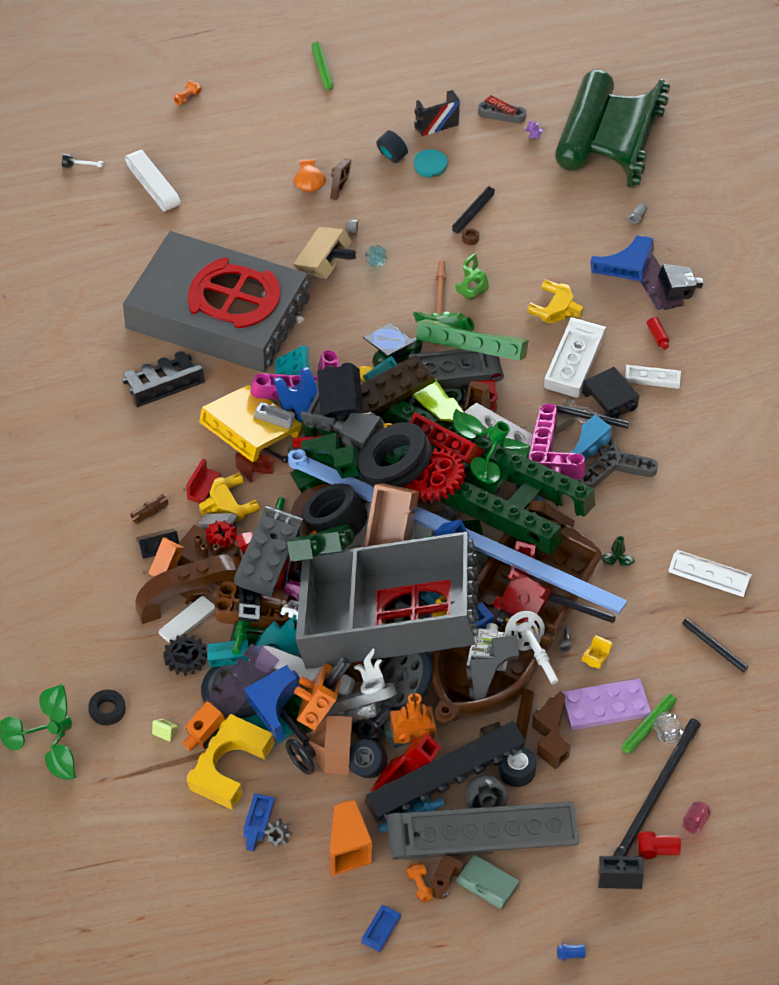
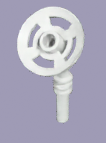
[505,611,559,684]

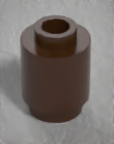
[260,589,290,610]

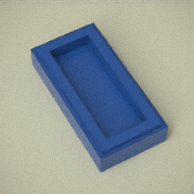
[361,905,401,953]

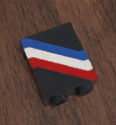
[414,90,460,137]

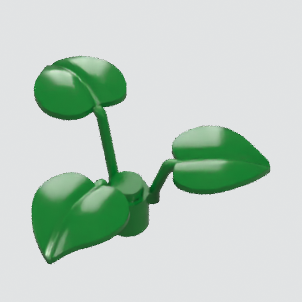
[453,408,531,484]
[0,684,76,780]

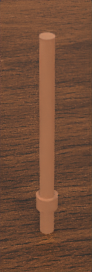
[433,261,447,346]

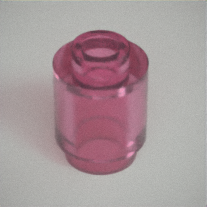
[682,801,711,834]

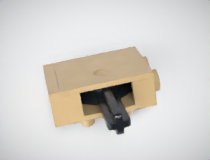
[293,227,356,279]

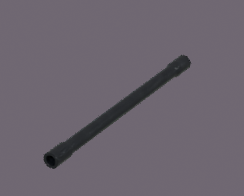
[612,718,701,857]

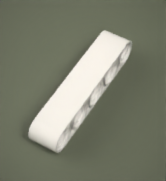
[125,150,181,212]
[255,646,355,697]

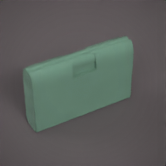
[456,854,520,910]

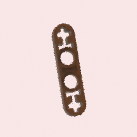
[528,500,575,529]

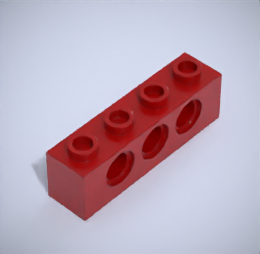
[409,412,484,464]

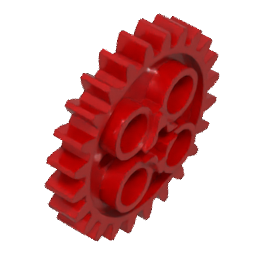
[404,448,466,503]

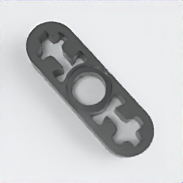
[478,101,526,123]

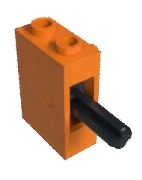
[294,657,350,731]

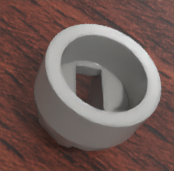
[345,220,358,234]

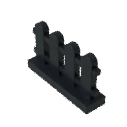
[122,351,205,408]

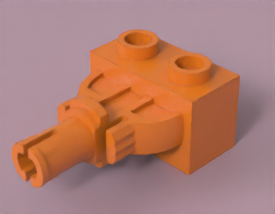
[390,693,436,744]

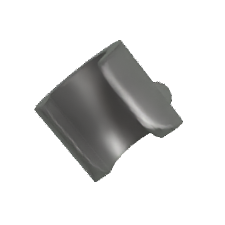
[559,627,572,652]

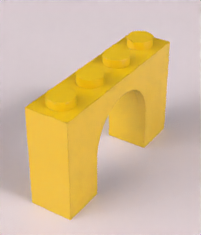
[187,714,275,810]

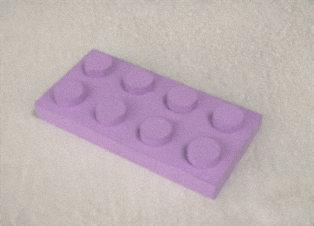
[562,678,651,730]

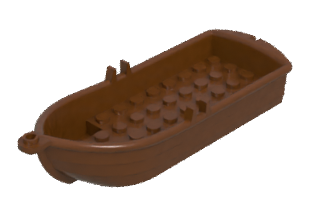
[431,517,602,723]

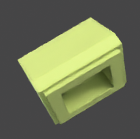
[152,719,179,742]

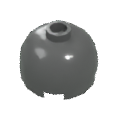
[465,775,509,809]

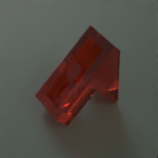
[235,453,274,483]

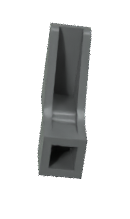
[466,635,519,701]

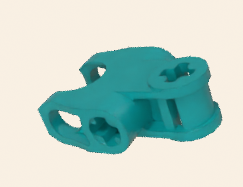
[251,615,300,656]

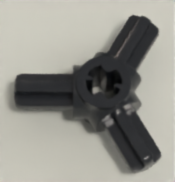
[352,705,394,759]

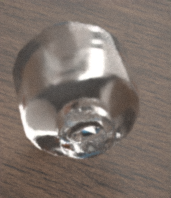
[653,712,683,744]

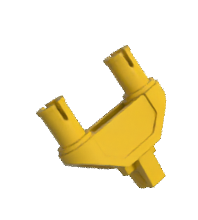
[527,279,583,324]
[199,472,260,522]

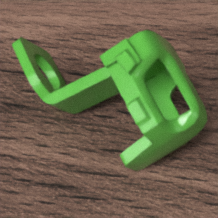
[455,254,489,300]

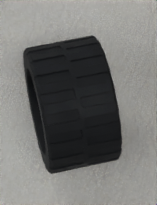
[302,483,368,537]

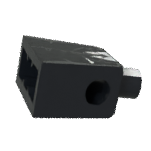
[658,264,703,300]

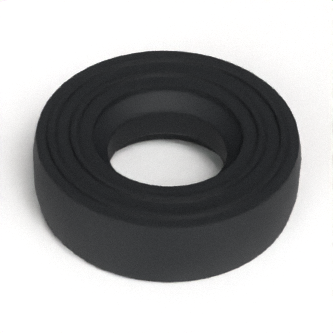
[88,689,126,725]

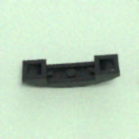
[238,587,260,622]

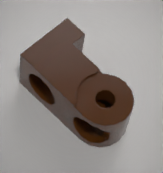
[431,854,464,899]

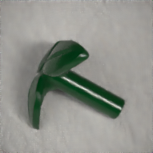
[601,536,635,566]

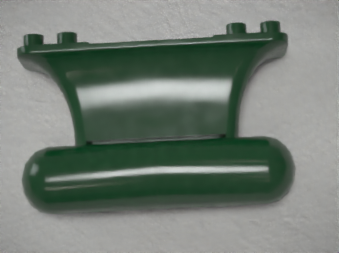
[555,69,670,188]

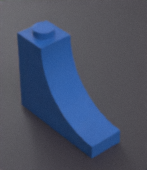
[590,235,654,282]
[244,665,300,742]

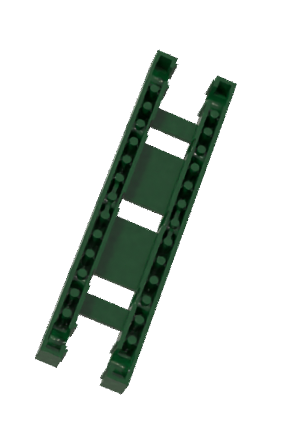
[302,382,596,555]

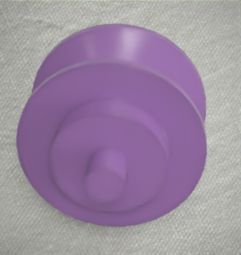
[525,120,543,139]

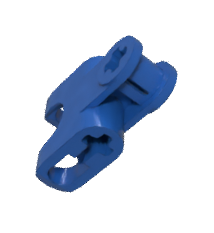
[273,367,318,423]

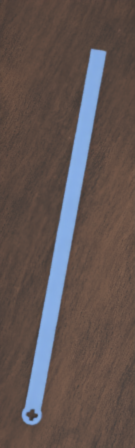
[288,449,627,614]

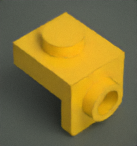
[581,635,613,669]

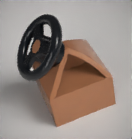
[285,716,352,775]

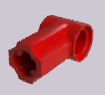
[637,831,681,859]

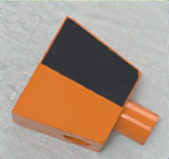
[182,701,225,752]

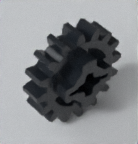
[163,634,208,676]

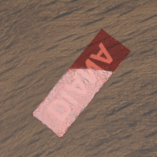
[484,95,519,116]

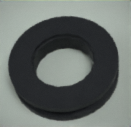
[358,422,432,488]

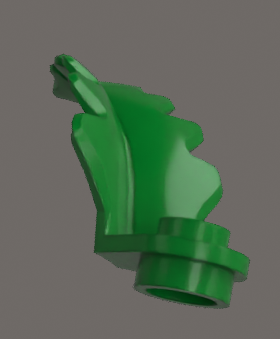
[413,311,475,331]

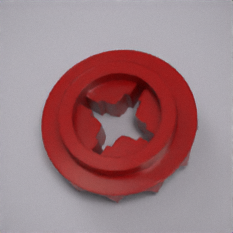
[206,520,237,548]

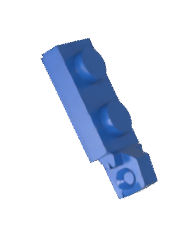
[243,793,275,851]

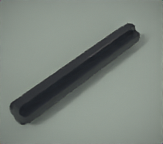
[452,186,495,233]

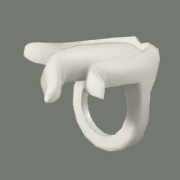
[354,648,385,694]

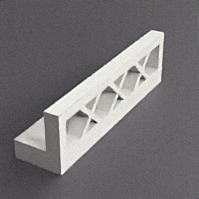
[668,550,752,597]

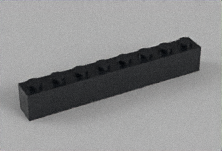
[365,721,526,823]

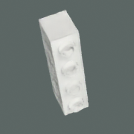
[465,403,533,458]

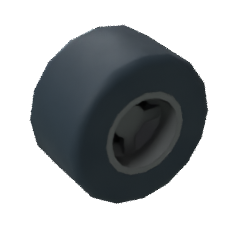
[348,739,388,778]

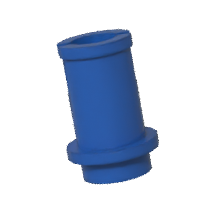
[557,943,586,961]

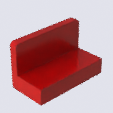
[186,458,221,504]

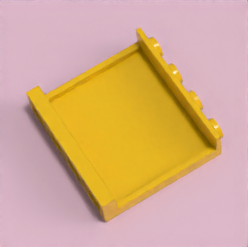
[199,385,302,462]

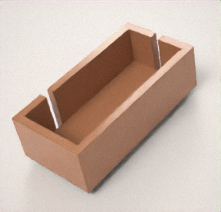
[364,483,419,547]

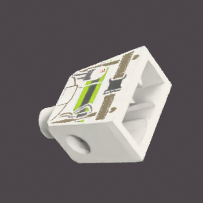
[467,623,507,671]

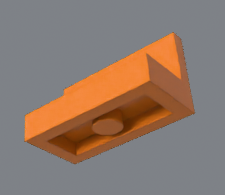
[148,538,184,577]

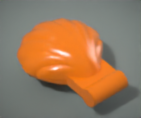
[293,159,326,193]

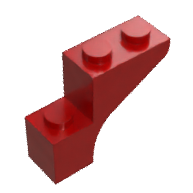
[370,733,441,792]

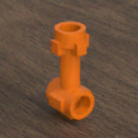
[173,80,202,105]
[406,862,433,903]

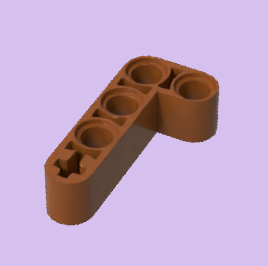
[214,581,291,628]

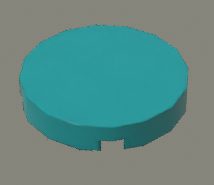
[414,149,447,177]

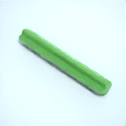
[311,42,333,90]
[622,694,677,754]

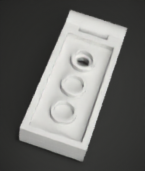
[543,317,606,398]

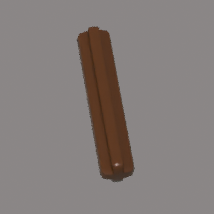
[516,689,534,741]

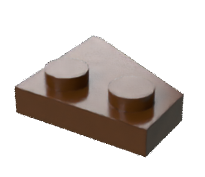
[330,158,352,200]

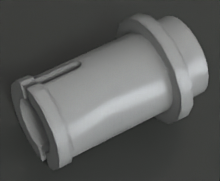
[628,203,647,224]

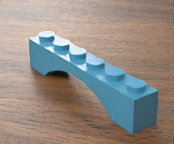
[516,415,612,501]

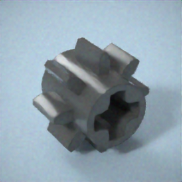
[264,818,293,847]

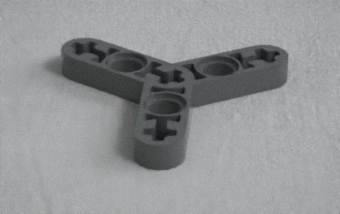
[578,435,658,488]

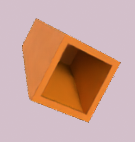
[330,800,372,876]

